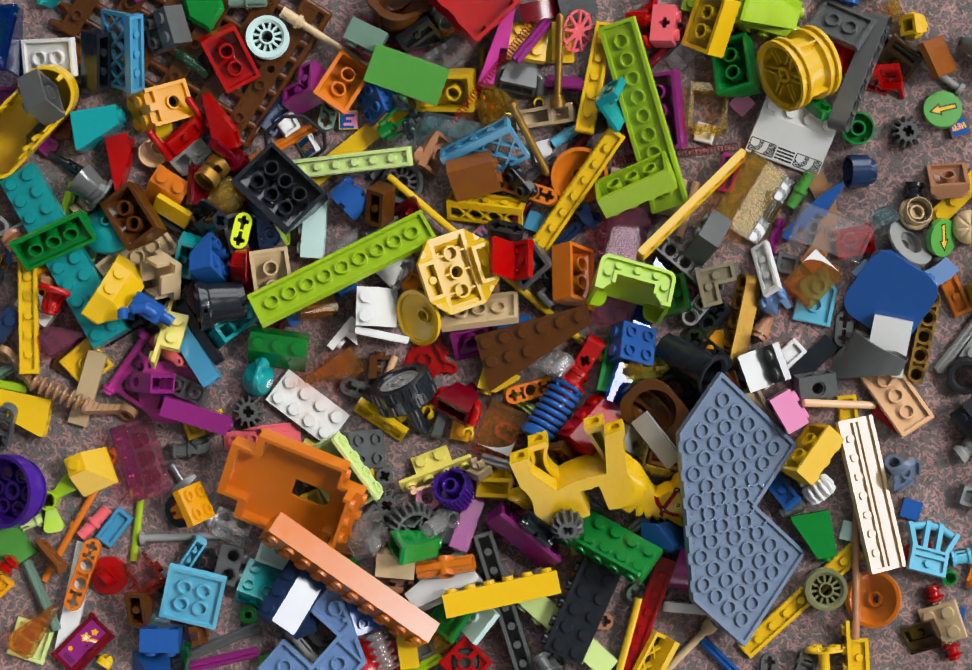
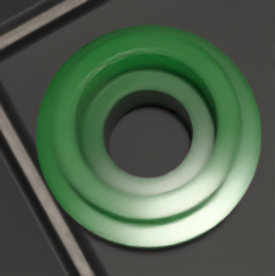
[239,605,258,624]

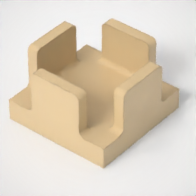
[140,249,182,300]

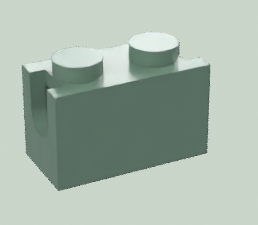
[343,16,389,57]

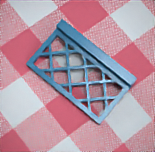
[101,9,145,94]
[440,116,530,172]

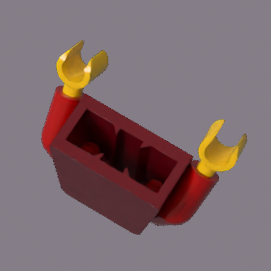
[421,382,481,441]

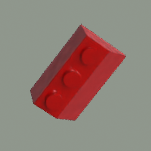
[557,395,625,456]

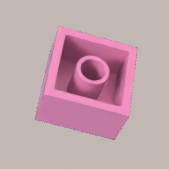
[766,389,809,434]

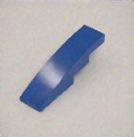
[781,183,845,241]

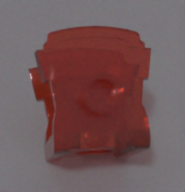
[123,551,167,595]

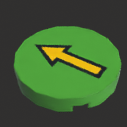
[923,91,962,129]
[926,218,956,257]

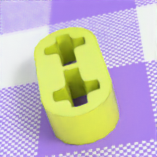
[230,212,252,249]

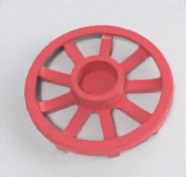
[563,9,594,53]

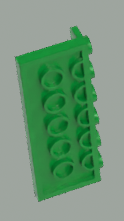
[550,509,663,585]

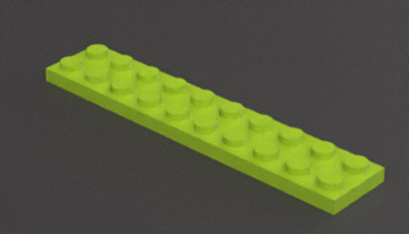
[598,16,689,214]
[247,209,436,328]

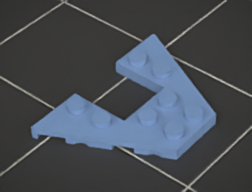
[258,589,367,670]

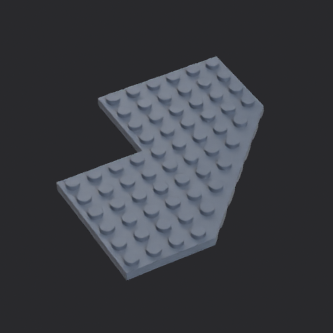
[675,372,806,647]

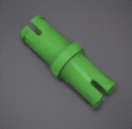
[786,171,815,209]

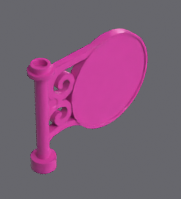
[102,328,201,424]

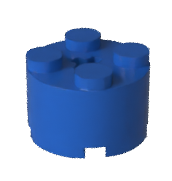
[328,175,366,220]

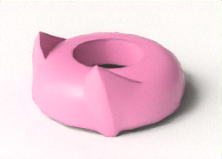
[415,487,439,510]

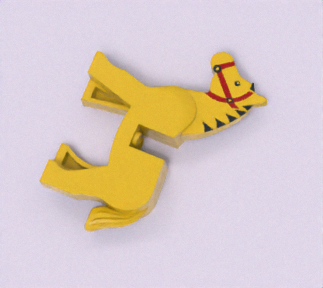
[506,413,683,526]

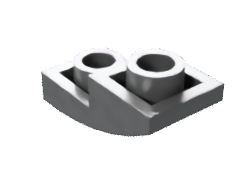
[172,373,211,406]

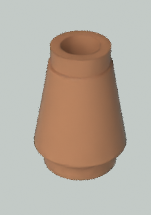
[751,313,775,343]

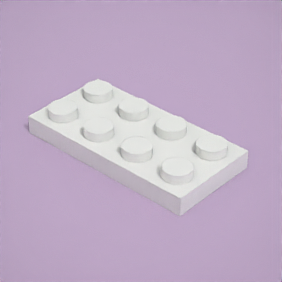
[265,369,350,441]

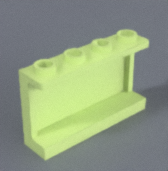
[312,431,384,507]

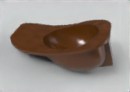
[367,0,434,32]
[620,378,690,446]

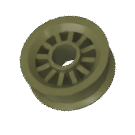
[803,567,848,611]

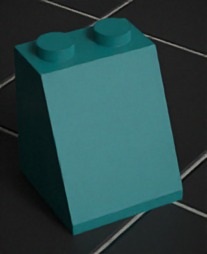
[70,104,127,154]

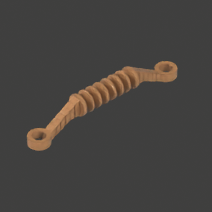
[0,345,138,422]

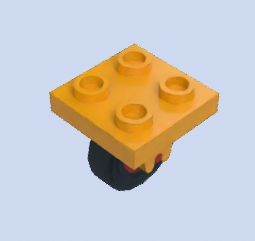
[165,481,216,528]

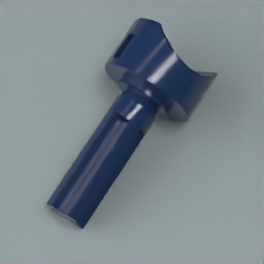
[553,201,604,245]

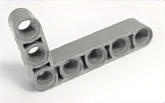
[646,229,724,326]

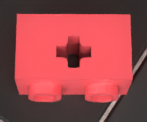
[649,4,682,48]

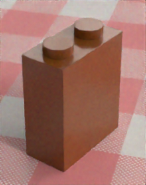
[445,150,504,202]

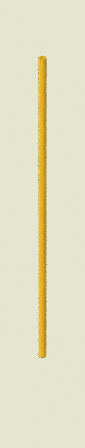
[386,173,603,362]

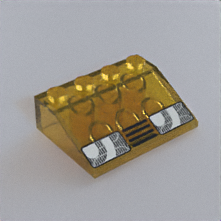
[715,151,798,246]

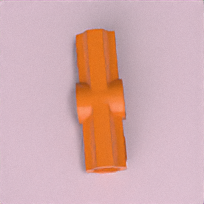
[415,554,476,580]

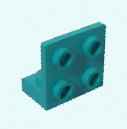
[595,76,626,133]
[234,558,282,609]

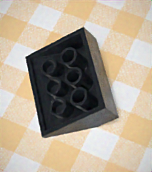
[230,141,328,235]

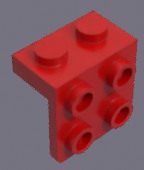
[489,236,533,282]

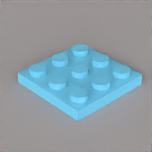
[158,563,227,630]

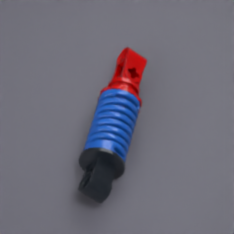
[509,333,607,462]

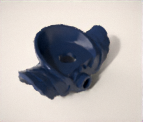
[243,199,280,251]

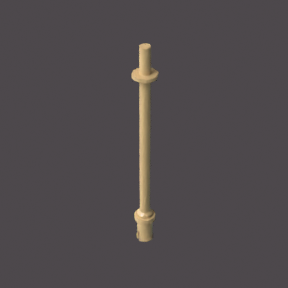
[279,6,411,98]

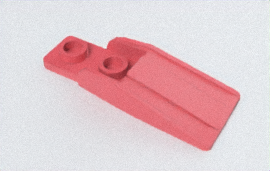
[224,422,301,451]

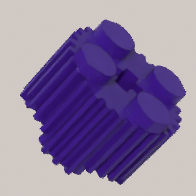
[431,467,476,511]

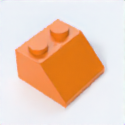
[144,164,188,206]

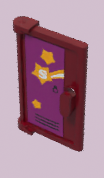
[50,612,115,670]

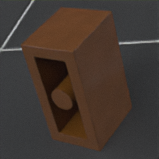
[365,180,396,229]

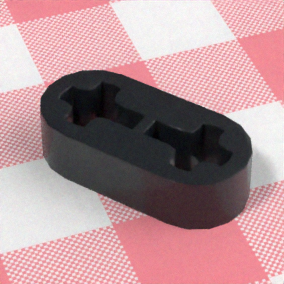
[487,219,524,242]

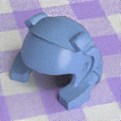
[759,283,794,316]

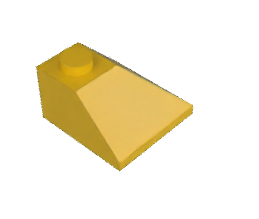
[63,447,119,497]

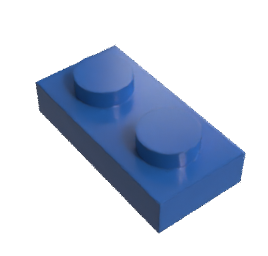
[768,472,802,512]

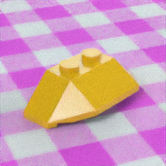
[80,254,145,325]

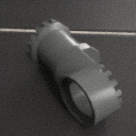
[171,437,210,460]

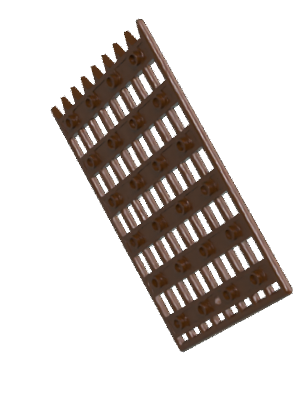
[48,0,332,148]

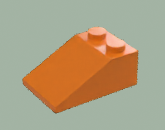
[312,49,367,115]

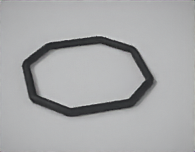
[264,114,327,158]

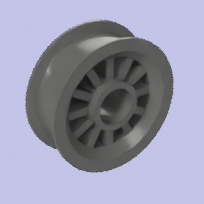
[381,164,424,203]

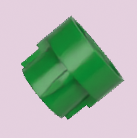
[840,112,875,146]

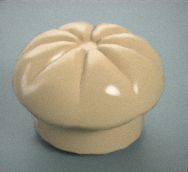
[899,197,933,230]
[952,210,972,244]

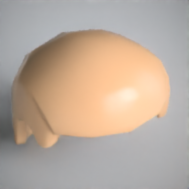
[138,138,166,168]

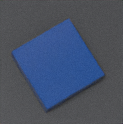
[898,497,923,521]

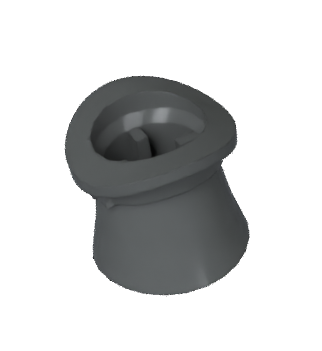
[68,164,113,210]

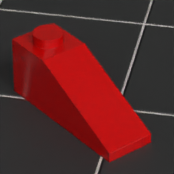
[105,133,136,191]

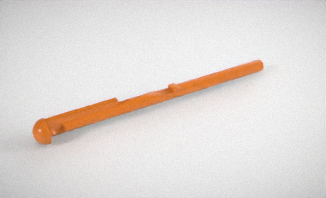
[41,447,123,583]

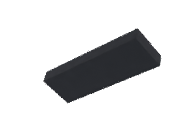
[789,334,838,384]

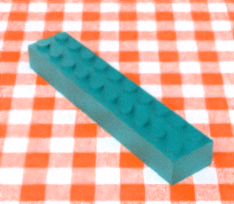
[0,162,132,349]

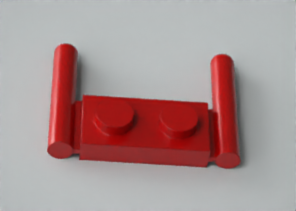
[146,96,207,162]

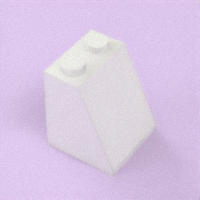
[356,286,398,328]

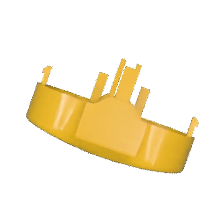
[0,64,79,179]

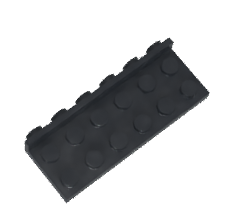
[540,555,621,666]

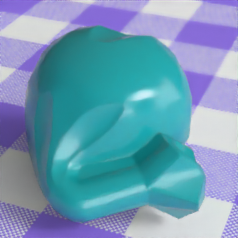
[242,357,275,396]

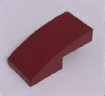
[519,0,560,25]

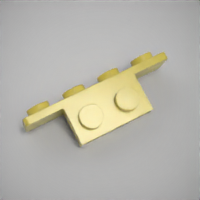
[148,298,189,370]
[398,445,472,492]

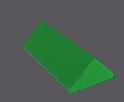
[9,210,98,272]

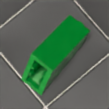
[788,509,837,562]
[388,530,442,565]

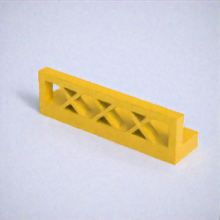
[446,190,526,226]
[632,630,680,670]

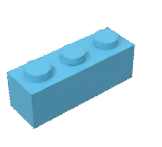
[178,534,207,567]

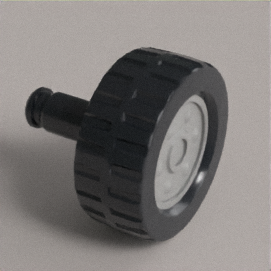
[370,363,437,436]

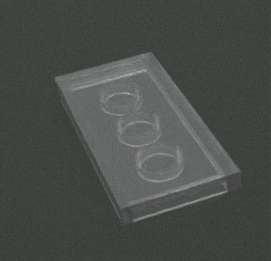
[788,202,875,264]

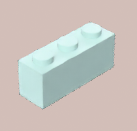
[297,201,329,259]

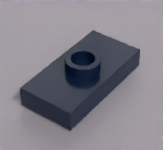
[258,94,289,137]

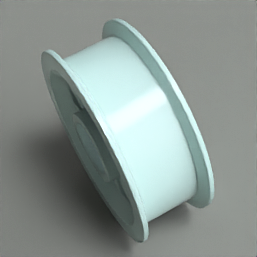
[246,15,290,60]

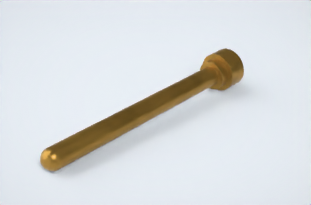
[550,13,565,107]

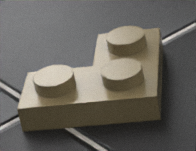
[694,261,737,308]

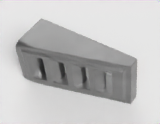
[536,287,556,308]

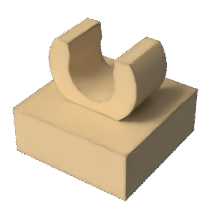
[465,457,493,482]

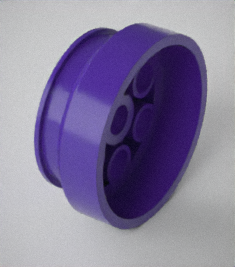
[0,454,47,529]

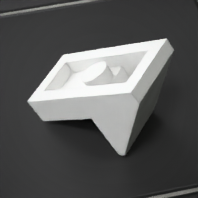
[327,316,358,351]

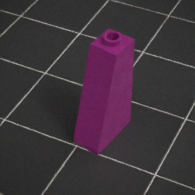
[156,394,233,436]

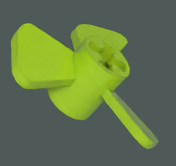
[42,474,77,533]

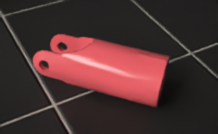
[149,331,189,368]

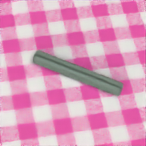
[22,559,61,632]

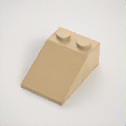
[248,246,291,291]

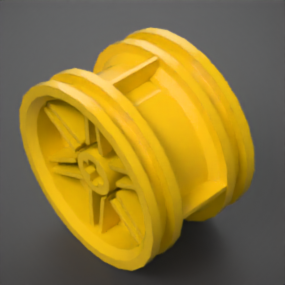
[756,25,842,112]

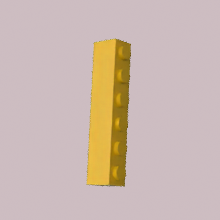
[441,566,561,618]

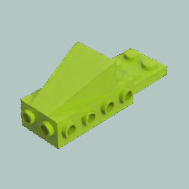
[680,0,805,38]

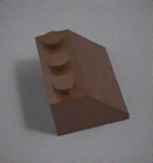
[100,181,168,251]

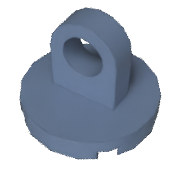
[884,454,922,492]

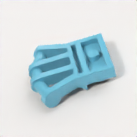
[906,519,960,579]

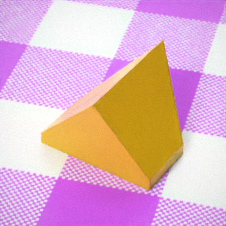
[475,468,514,501]

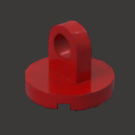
[91,556,129,595]

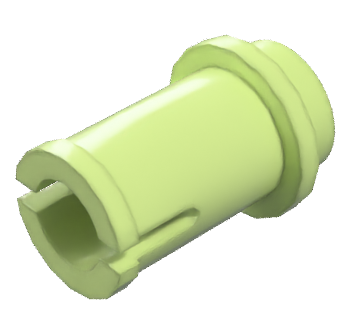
[20,512,45,531]

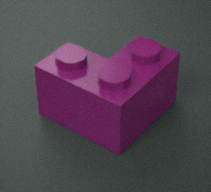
[282,59,326,114]

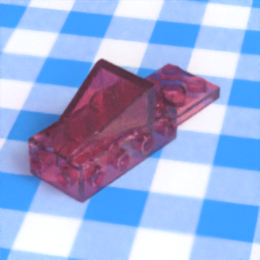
[591,207,651,325]

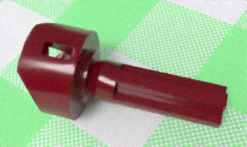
[208,138,251,175]

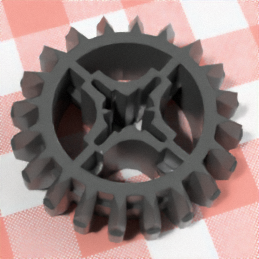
[386,501,439,538]

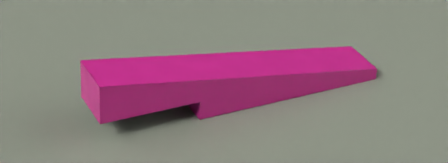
[476,9,515,89]

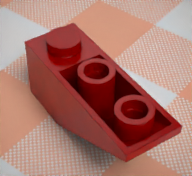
[201,93,242,149]

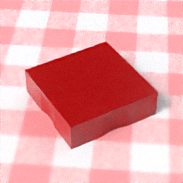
[428,0,524,48]

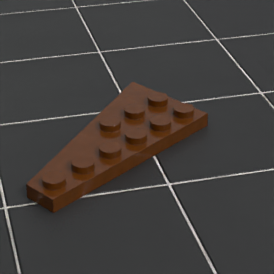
[475,304,592,392]

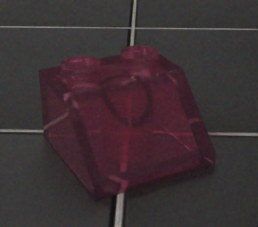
[37,326,87,357]

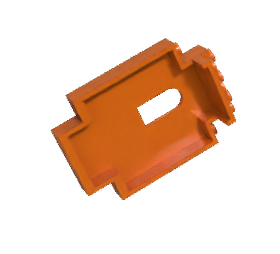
[216,428,368,549]

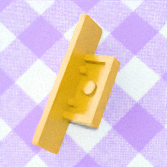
[840,619,870,670]

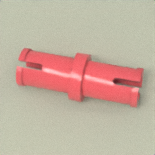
[76,504,112,541]

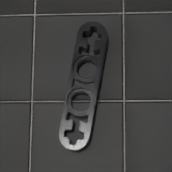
[175,298,225,365]

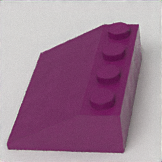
[623,70,688,154]

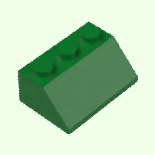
[711,32,761,98]
[248,326,310,372]

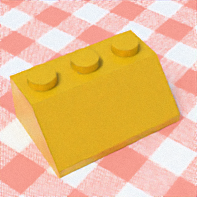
[681,0,741,58]
[780,422,844,485]

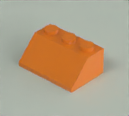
[551,241,594,306]

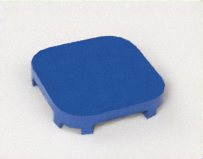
[844,249,938,335]

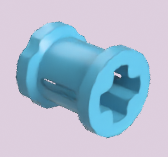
[949,547,972,567]

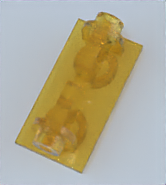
[629,358,669,379]

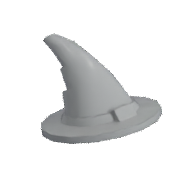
[888,221,932,266]

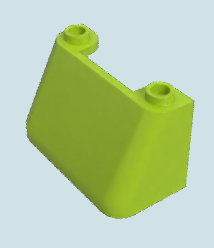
[585,254,676,325]

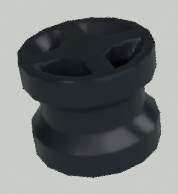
[904,182,924,198]

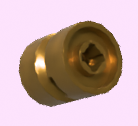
[194,154,230,191]

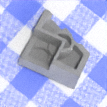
[170,137,216,176]

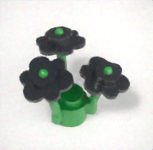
[377,94,418,141]

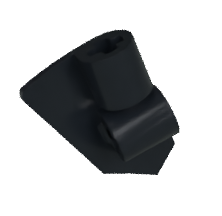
[192,199,228,236]

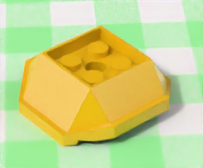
[416,229,500,315]

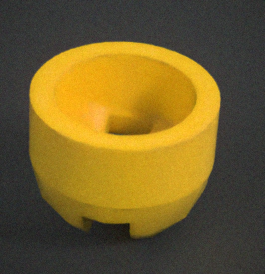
[96,653,113,670]

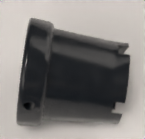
[192,281,247,331]

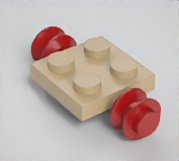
[918,584,968,661]

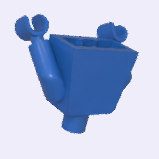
[117,291,175,327]

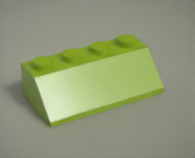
[595,150,678,219]

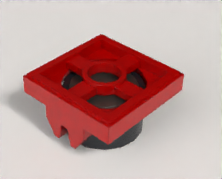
[438,635,493,670]

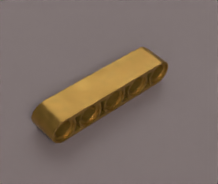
[722,273,761,369]
[905,293,941,383]

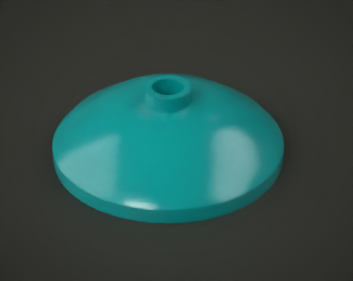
[88,207,126,255]

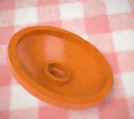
[550,147,608,204]
[845,570,902,628]

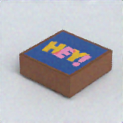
[948,115,971,139]

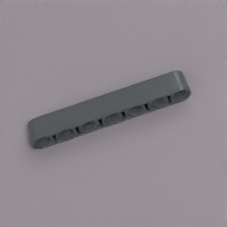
[827,12,892,133]

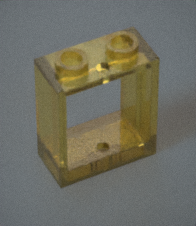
[686,82,729,136]

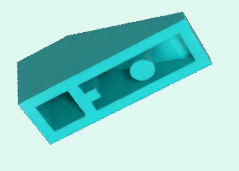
[208,303,259,349]

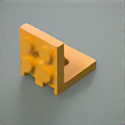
[126,78,195,134]

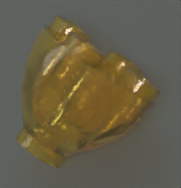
[475,87,514,125]
[207,176,245,215]

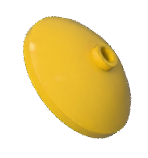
[396,289,441,346]

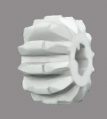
[802,474,836,505]

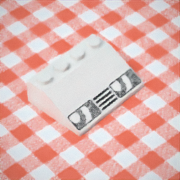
[745,95,836,175]

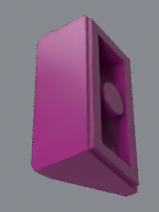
[543,74,585,93]

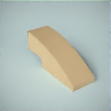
[516,102,577,130]

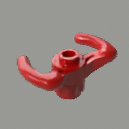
[625,0,658,49]
[38,282,71,316]

